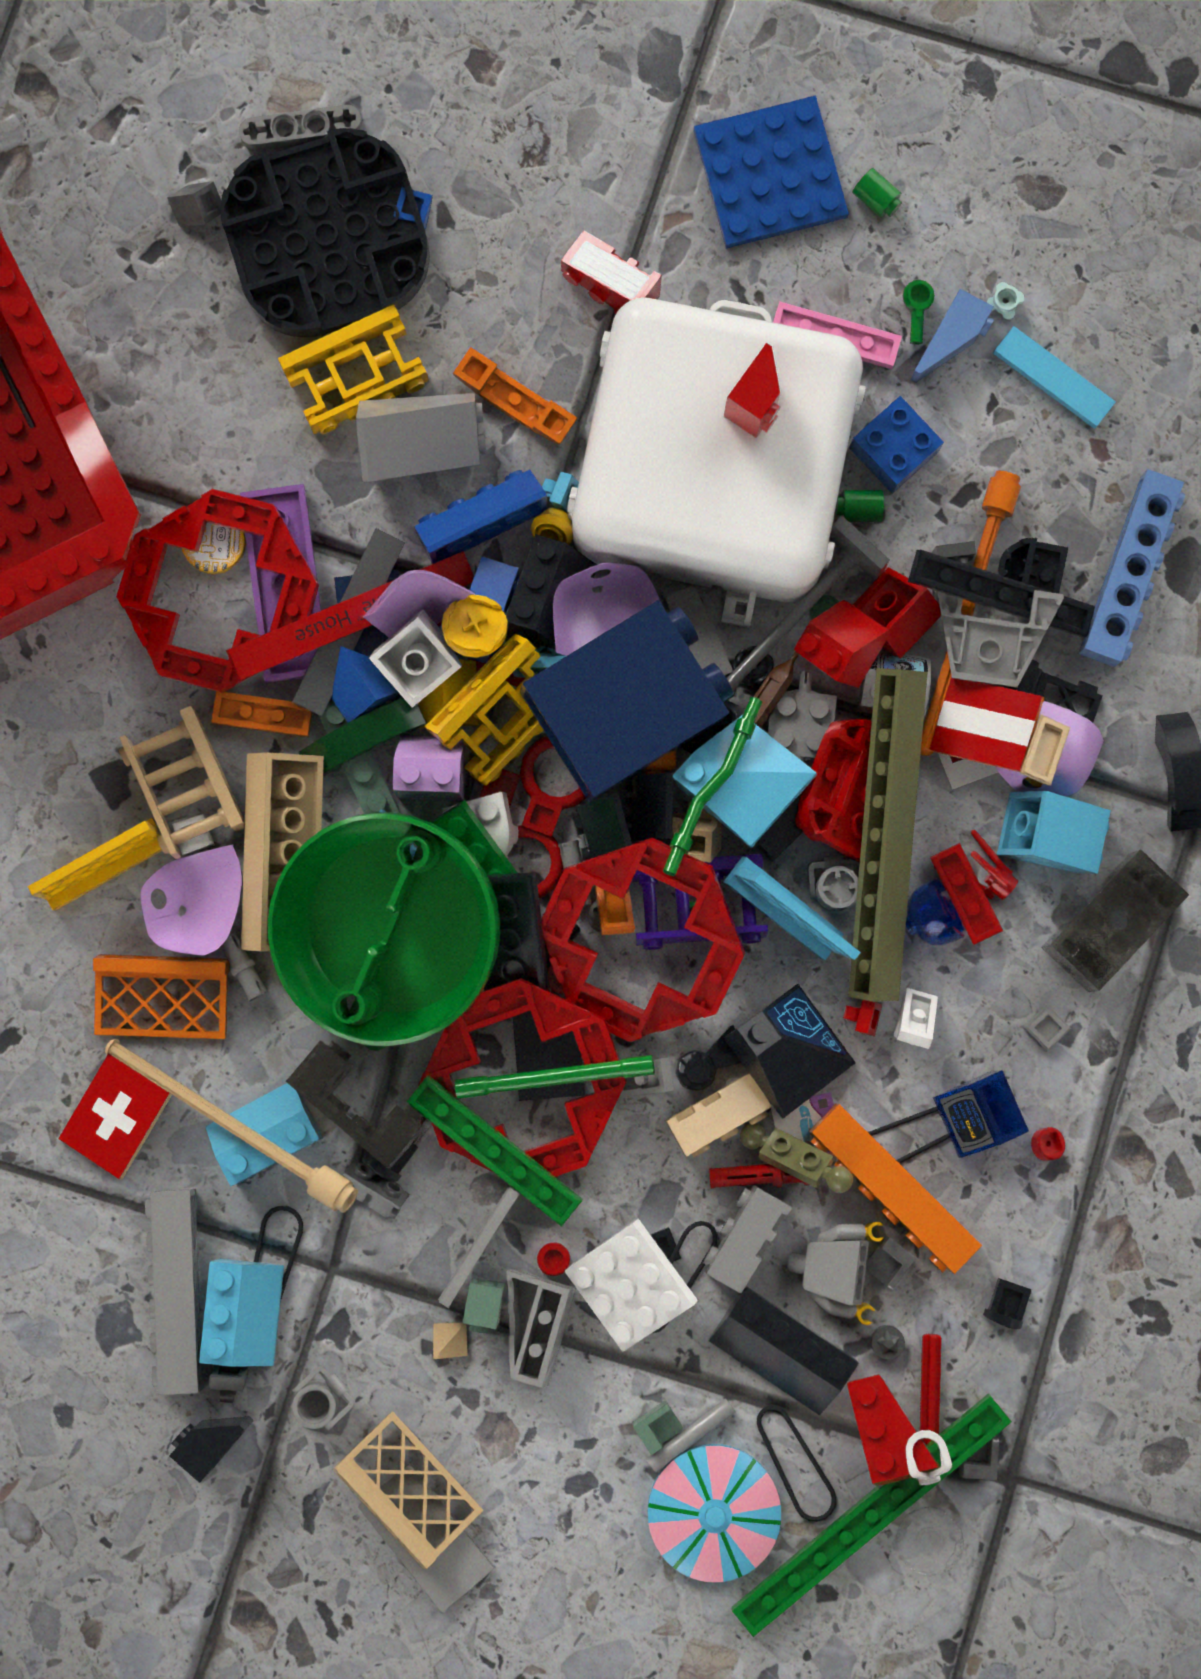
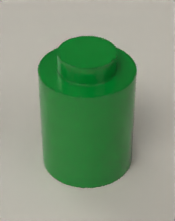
[852,168,902,218]
[836,490,884,522]

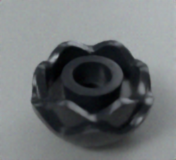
[733,646,774,686]

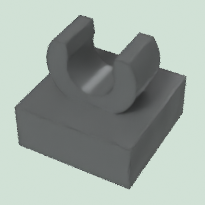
[209,1365,249,1403]

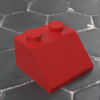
[724,343,781,438]
[853,567,941,659]
[793,600,891,688]

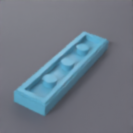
[993,326,1116,429]

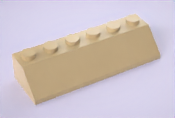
[241,752,324,951]

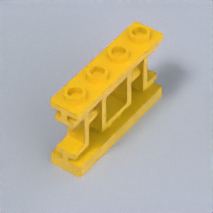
[278,304,429,434]
[425,634,543,786]

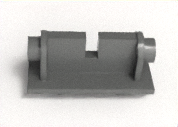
[343,1160,410,1219]

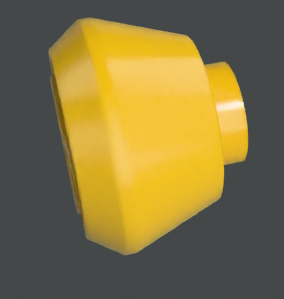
[531,508,573,545]

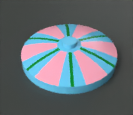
[647,1444,781,1582]

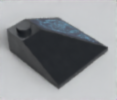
[724,984,856,1119]

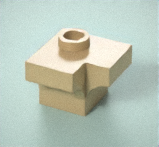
[672,800,723,863]

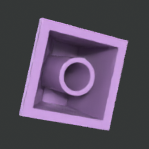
[393,735,466,801]

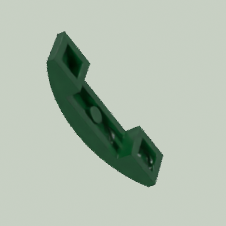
[298,698,427,777]

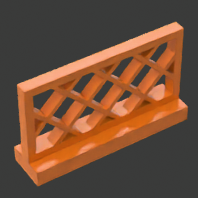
[93,954,230,1039]

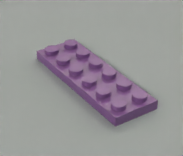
[240,484,322,684]

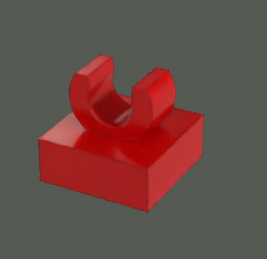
[843,1000,883,1037]

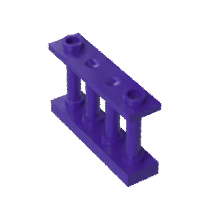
[632,854,768,950]

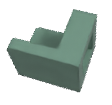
[632,1400,683,1455]

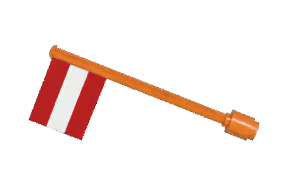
[920,470,1044,772]

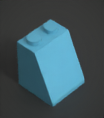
[997,791,1111,874]

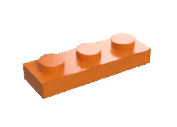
[211,691,313,738]

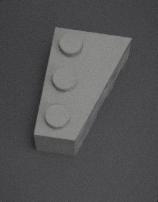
[703,1185,793,1294]
[506,1269,576,1388]

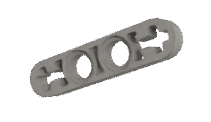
[239,105,362,151]

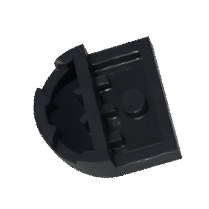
[998,538,1069,593]

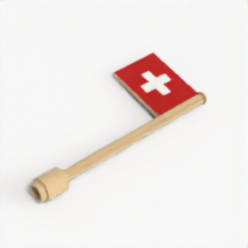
[58,1039,358,1213]

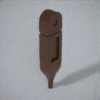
[754,651,800,727]

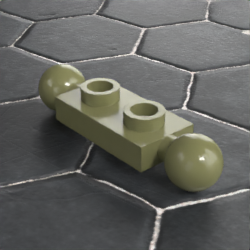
[740,1123,853,1193]

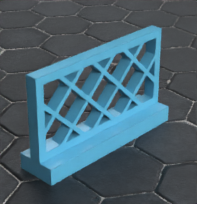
[724,856,861,960]

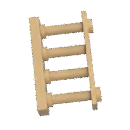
[119,706,245,860]

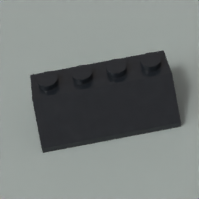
[708,1286,859,1415]

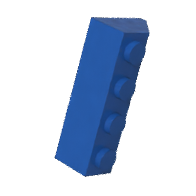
[414,469,548,564]

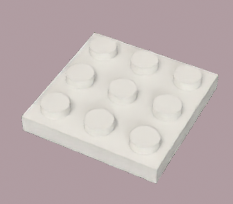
[564,1219,698,1352]

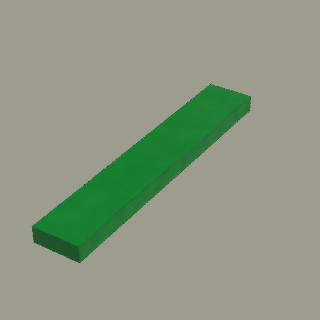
[407,1075,583,1227]

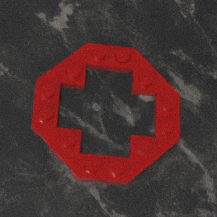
[116,489,319,693]
[541,838,745,1042]
[418,978,627,1177]

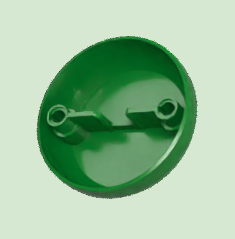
[268,812,500,1046]

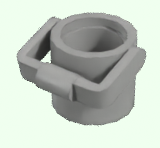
[807,855,860,912]
[292,1366,354,1430]

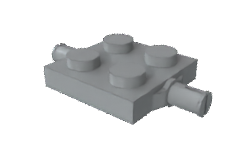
[768,670,837,762]

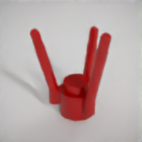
[933,830,1019,900]

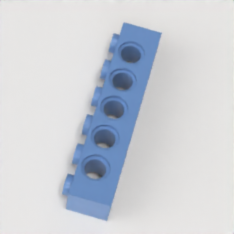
[1078,469,1185,667]

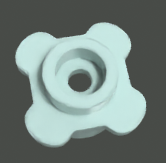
[986,282,1024,320]

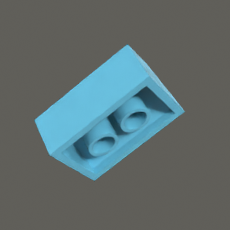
[205,1080,323,1187]
[199,1258,284,1367]

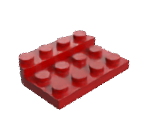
[795,719,872,863]

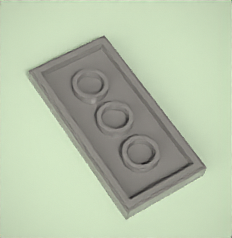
[358,1462,494,1613]

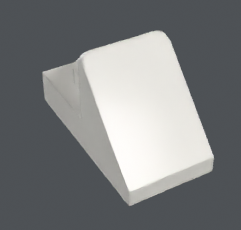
[894,988,938,1049]

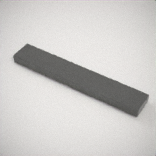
[291,528,405,717]

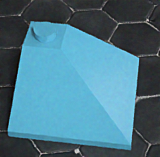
[672,715,817,848]

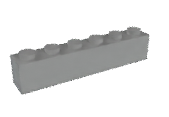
[145,1189,203,1395]

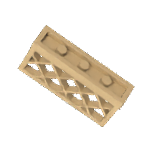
[332,1411,484,1569]

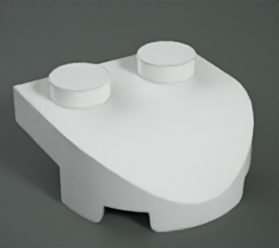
[442,792,518,858]

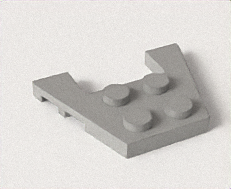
[937,590,1064,688]

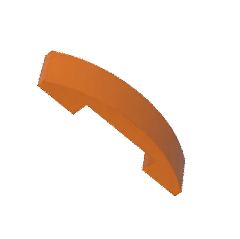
[453,347,578,445]

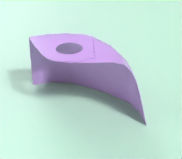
[553,563,662,656]
[363,570,475,638]
[996,701,1104,796]
[140,845,242,956]

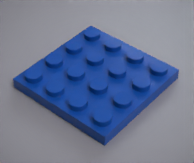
[693,95,849,249]

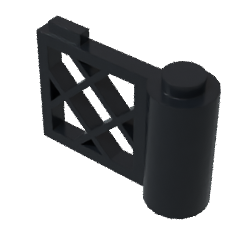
[1004,659,1103,723]

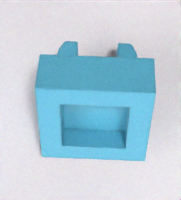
[542,472,579,514]

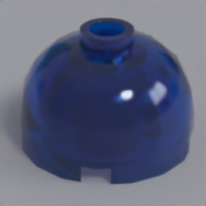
[906,878,964,946]

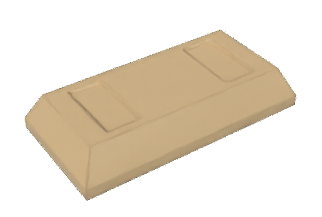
[1020,714,1071,786]

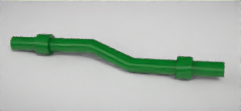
[663,697,762,876]

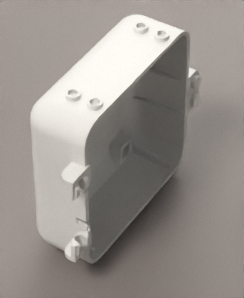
[567,298,866,628]

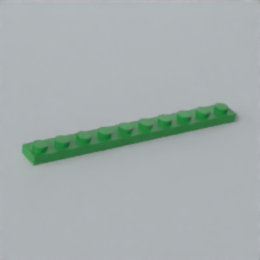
[731,1393,1012,1637]

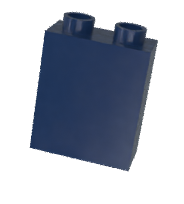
[520,600,734,803]

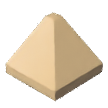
[433,1322,468,1359]

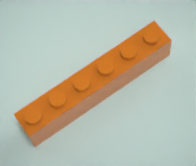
[808,1103,982,1274]

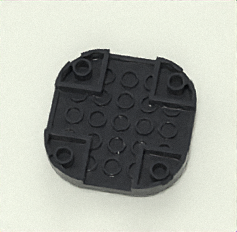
[220,128,430,338]

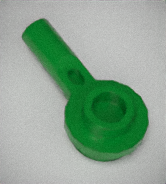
[902,280,935,345]

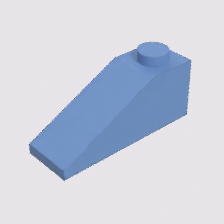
[911,289,994,383]

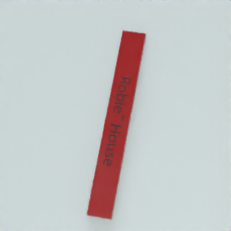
[226,551,474,681]

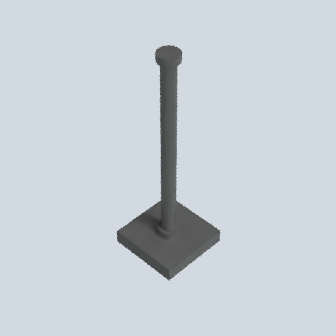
[727,516,890,694]

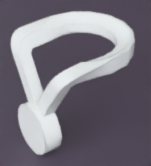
[906,1430,952,1485]

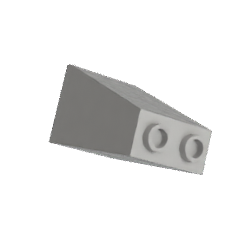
[356,393,486,482]

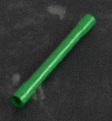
[455,1055,655,1099]

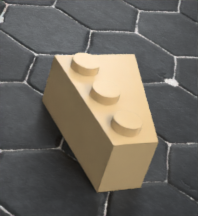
[665,1073,771,1158]

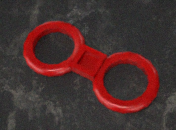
[518,736,586,899]

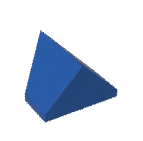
[331,646,400,723]

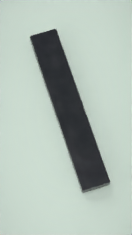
[908,550,1095,637]

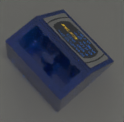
[933,1070,1029,1158]

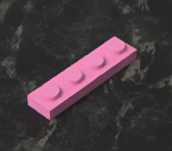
[773,301,902,370]

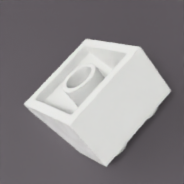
[369,610,462,708]

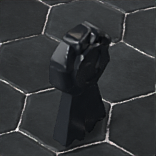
[675,1025,741,1091]

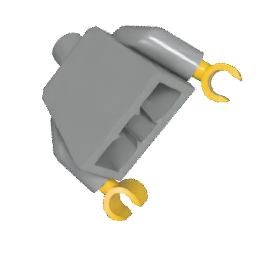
[788,1222,884,1325]

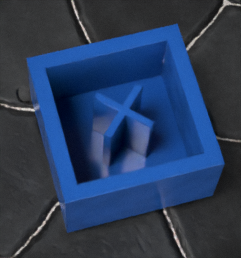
[849,396,944,494]

